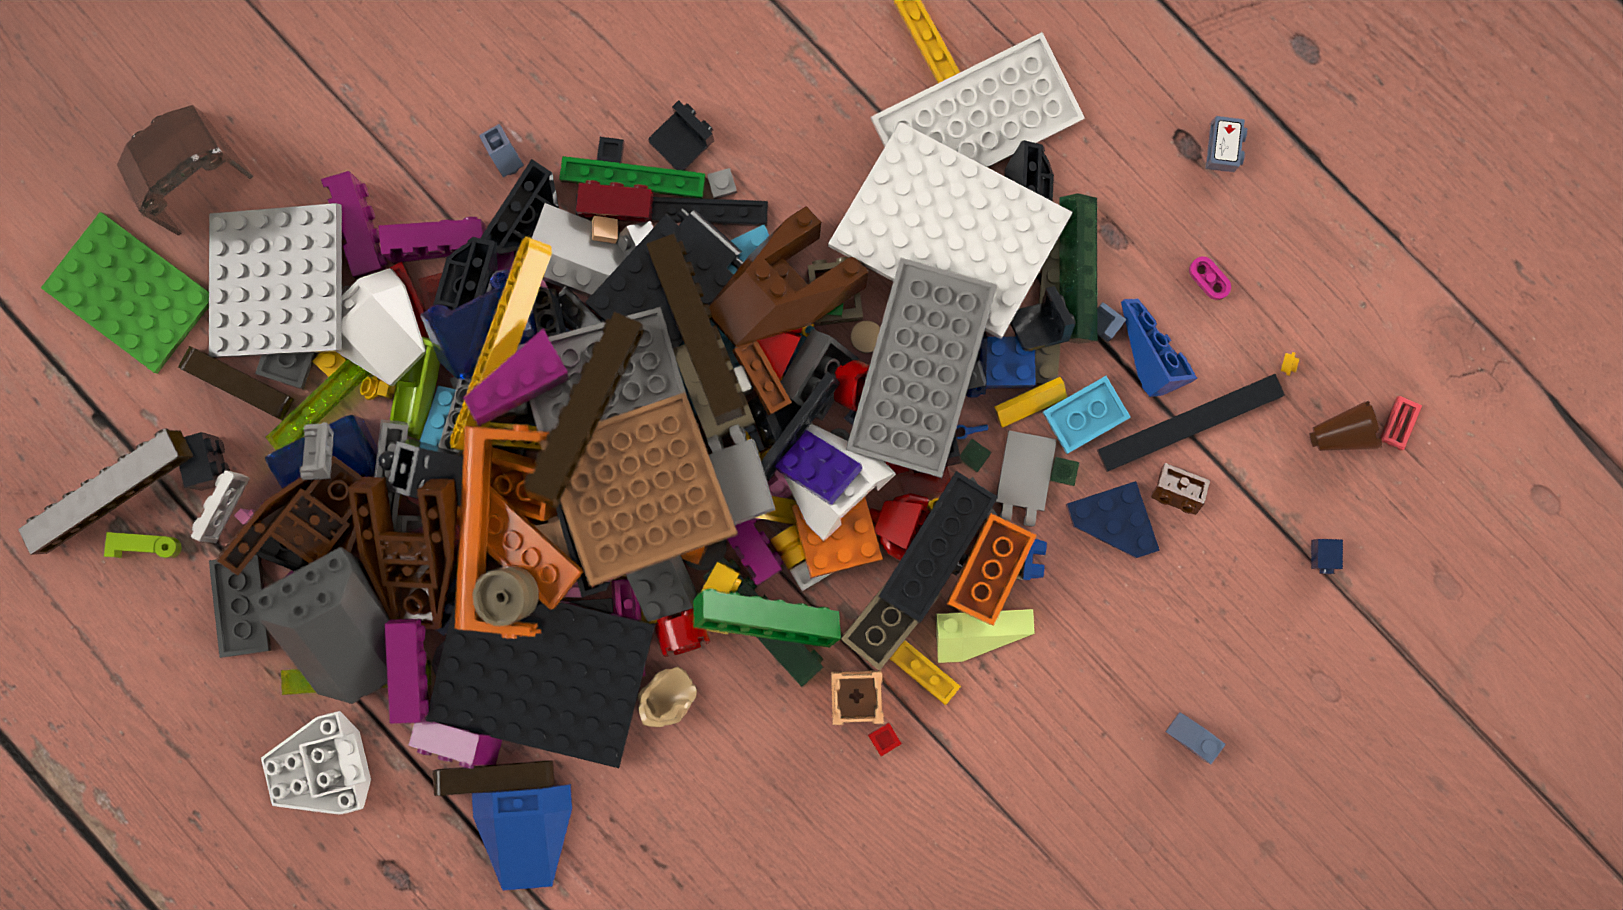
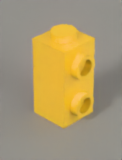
[701,562,742,593]

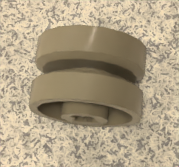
[473,566,539,626]

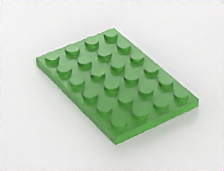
[41,212,209,374]

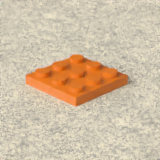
[791,497,882,578]

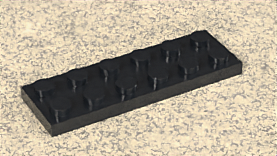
[878,471,998,623]

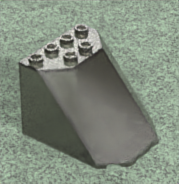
[117,105,253,236]

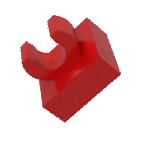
[868,722,902,757]

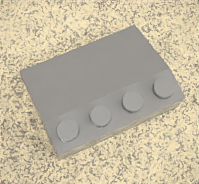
[532,203,626,297]

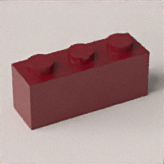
[576,180,654,222]

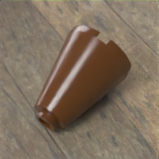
[1309,401,1382,451]

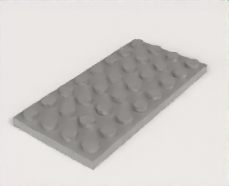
[846,257,997,478]

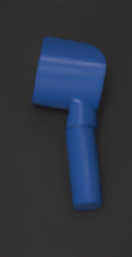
[956,424,989,440]

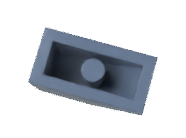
[479,124,524,177]
[1165,712,1226,764]

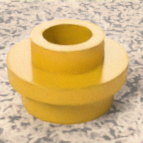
[1281,352,1300,376]
[360,376,380,400]

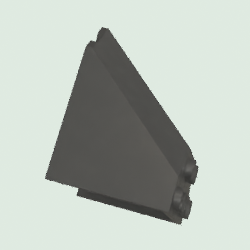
[249,547,390,704]

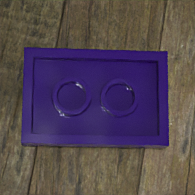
[775,430,863,505]

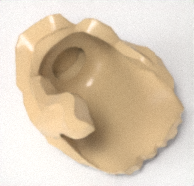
[637,667,697,727]

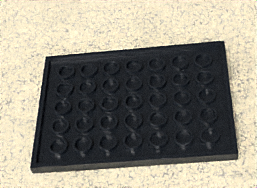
[426,597,655,769]

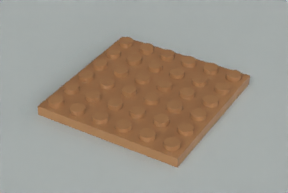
[540,392,737,587]

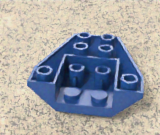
[472,784,572,891]

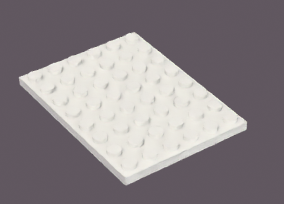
[828,122,1072,339]

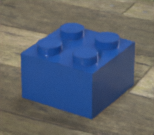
[983,337,1036,389]

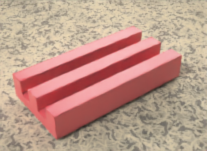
[1380,396,1422,450]

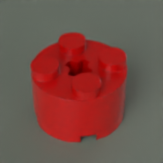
[834,360,870,412]
[655,608,710,657]

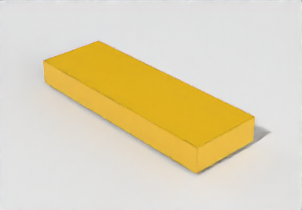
[994,377,1068,428]
[889,640,961,705]

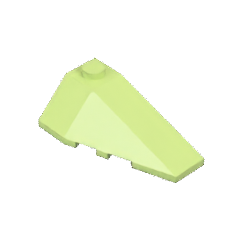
[935,609,1035,663]

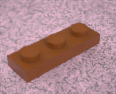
[732,341,792,415]

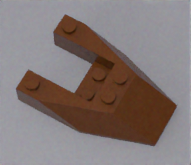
[709,206,869,347]
[217,455,362,576]
[348,477,458,630]

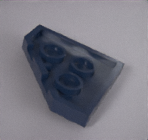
[1066,481,1160,558]

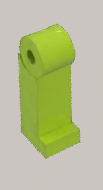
[104,532,182,558]

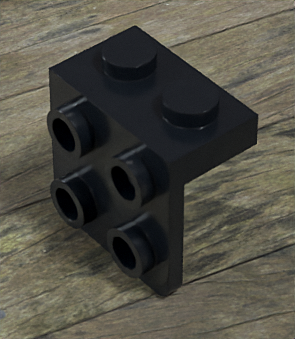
[648,100,714,171]
[1010,286,1075,352]
[748,396,799,448]

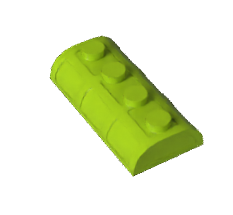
[390,337,444,439]

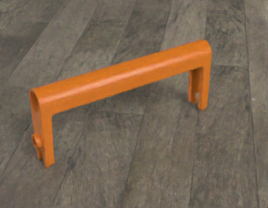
[455,425,549,638]

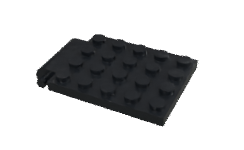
[585,208,743,348]

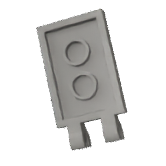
[707,424,775,525]
[995,430,1057,527]

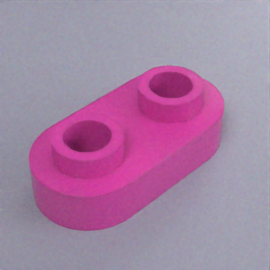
[1189,256,1231,300]

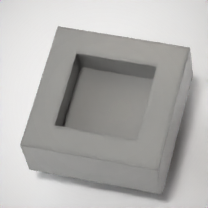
[707,168,737,199]

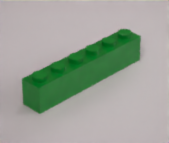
[693,589,841,648]

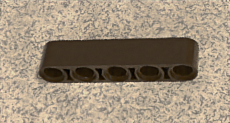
[178,346,294,420]
[432,760,555,796]

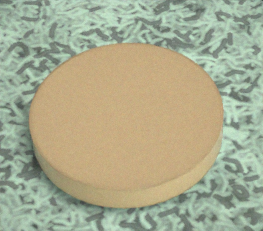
[851,321,880,353]

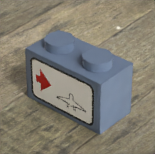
[1205,116,1247,172]

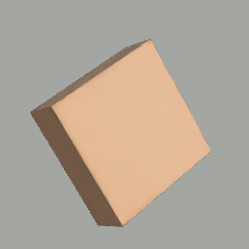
[592,215,618,244]

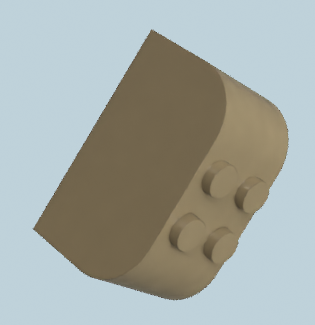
[673,339,756,439]

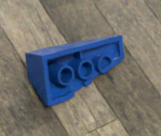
[1121,299,1198,397]

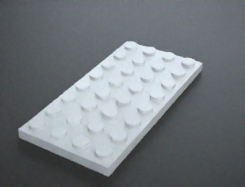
[870,32,1085,168]

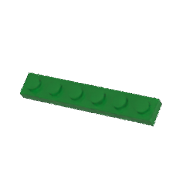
[559,156,706,199]

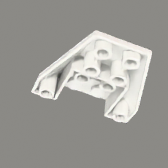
[337,268,426,386]
[784,423,896,541]
[261,711,371,815]

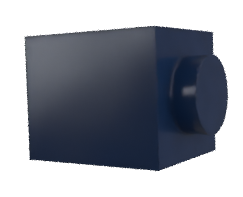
[1311,539,1343,574]

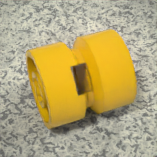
[770,524,805,569]

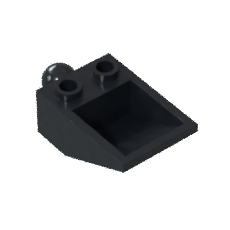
[378,439,464,506]

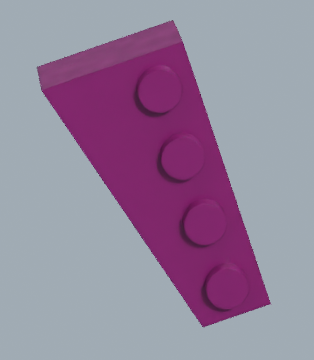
[321,171,388,280]
[378,217,486,264]
[463,329,569,427]
[385,619,430,724]

